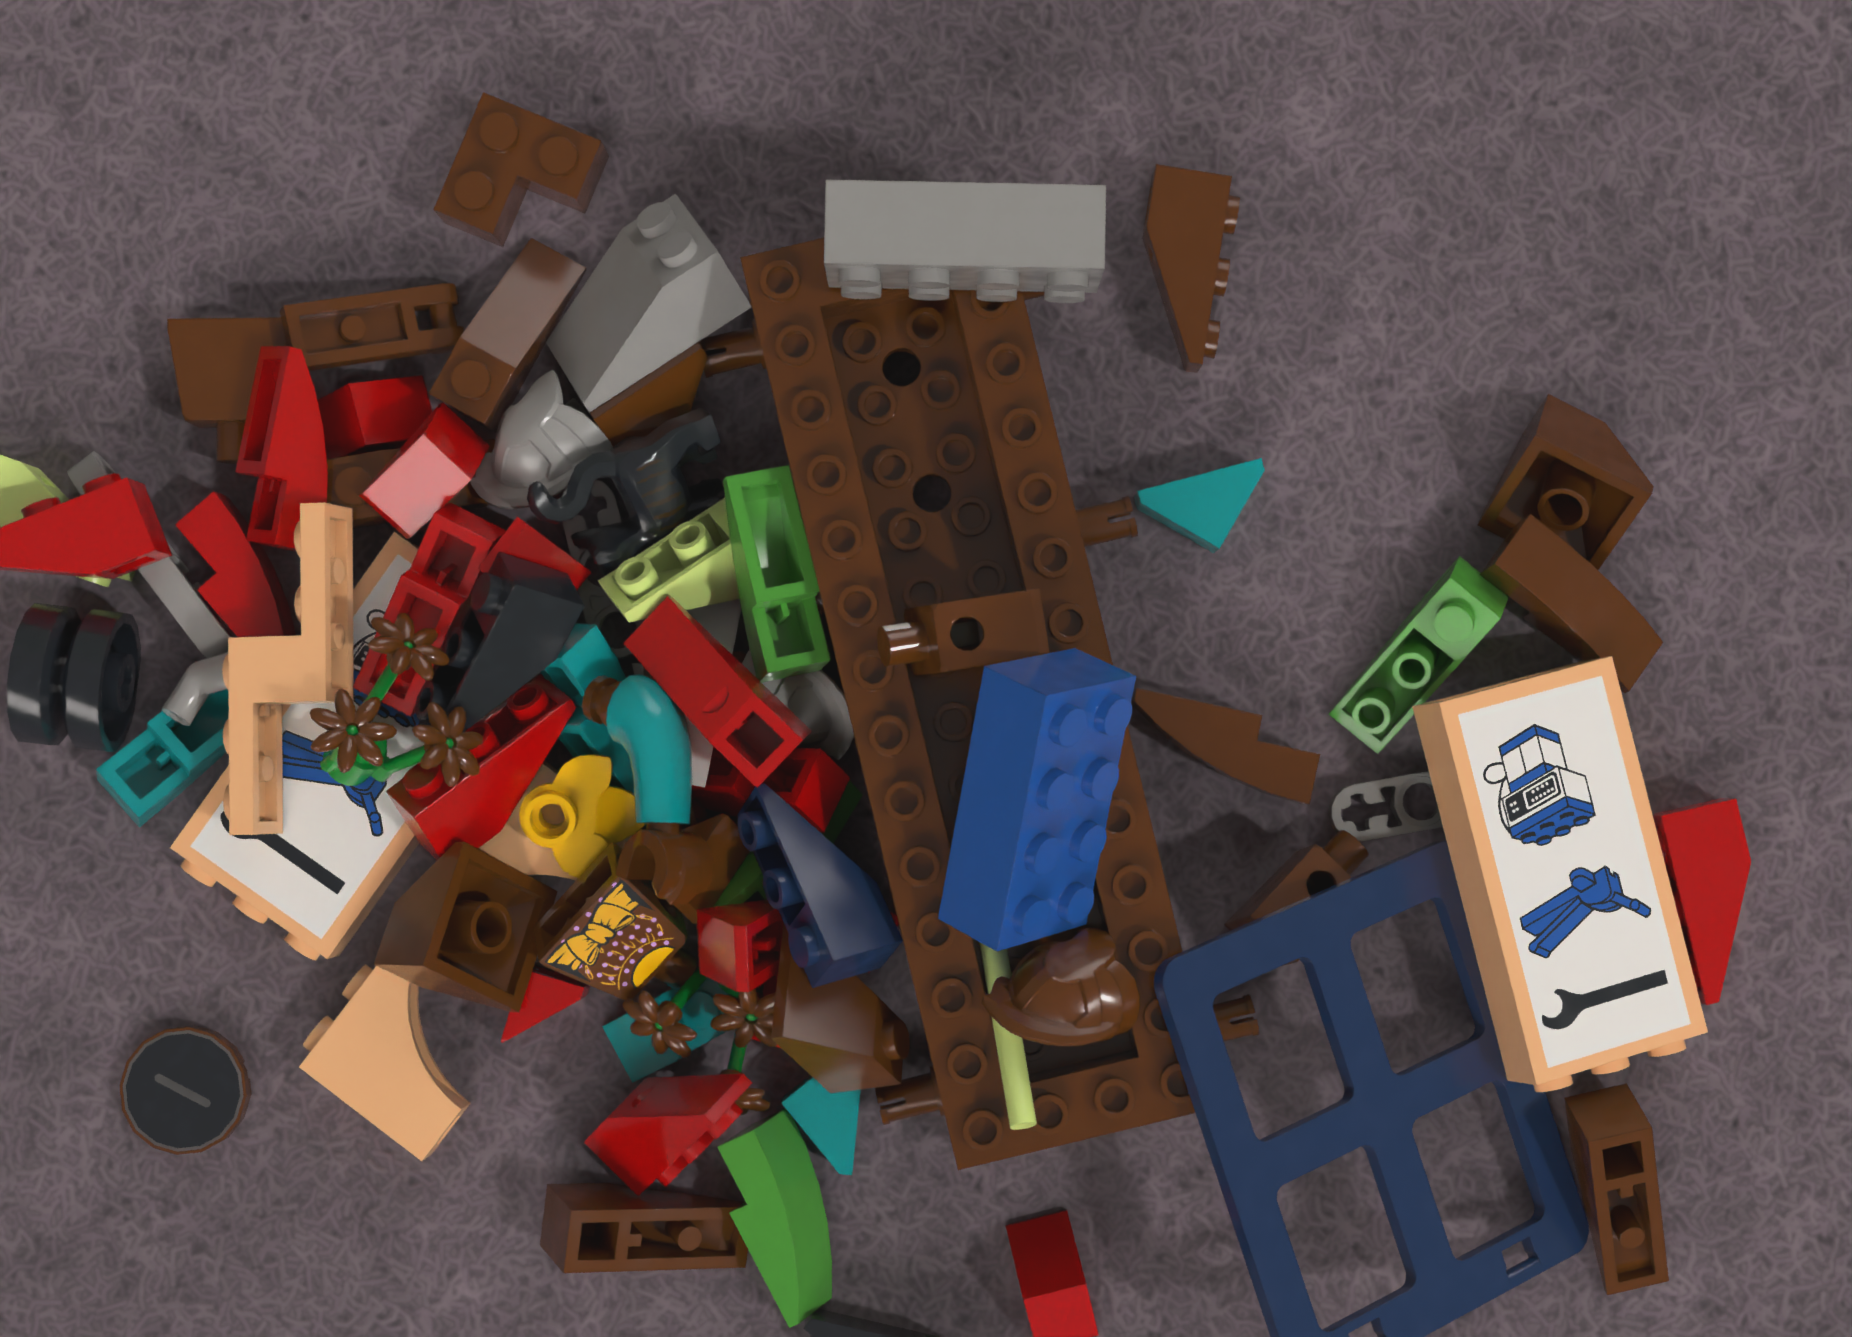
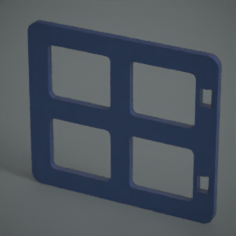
[1154,841,1589,1337]

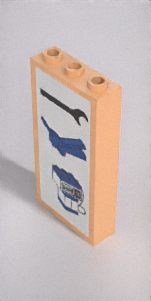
[170,532,538,961]
[1412,656,1708,1092]

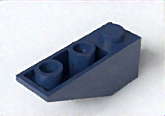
[737,783,903,988]

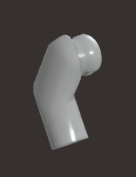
[162,652,228,726]

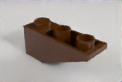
[1142,164,1240,373]

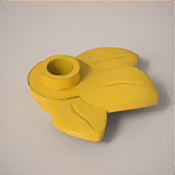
[519,754,646,878]

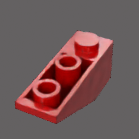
[0,473,172,579]
[624,595,812,788]
[386,675,576,860]
[1652,798,1751,1005]
[584,1073,753,1196]

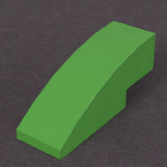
[723,465,830,683]
[717,1108,832,1328]

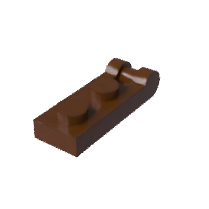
[280,283,465,371]

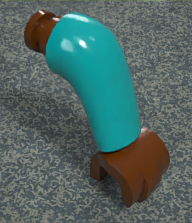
[582,674,714,905]

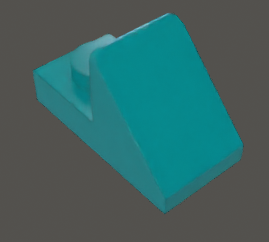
[602,977,731,1083]

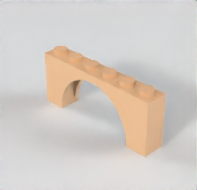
[299,760,634,1161]

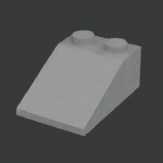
[546,194,752,413]

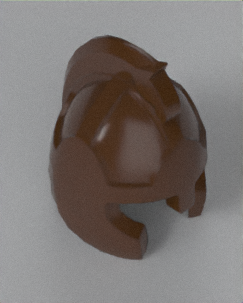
[981,928,1140,1046]

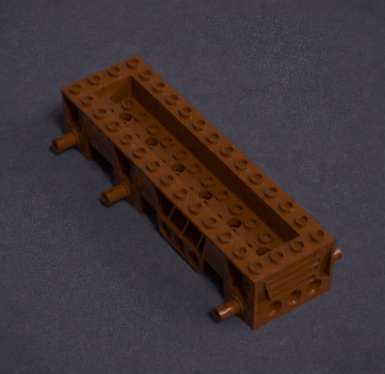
[698,237,1260,1170]

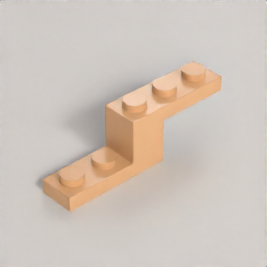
[222,502,354,835]

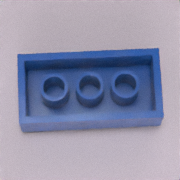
[938,648,1136,952]

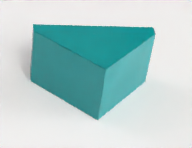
[1134,458,1265,553]
[781,1075,861,1175]

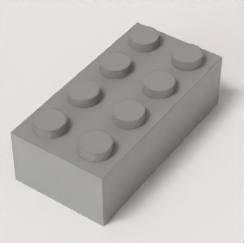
[824,180,1106,303]

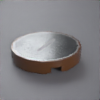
[120,1025,251,1155]

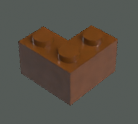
[433,92,609,247]

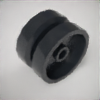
[7,603,141,752]

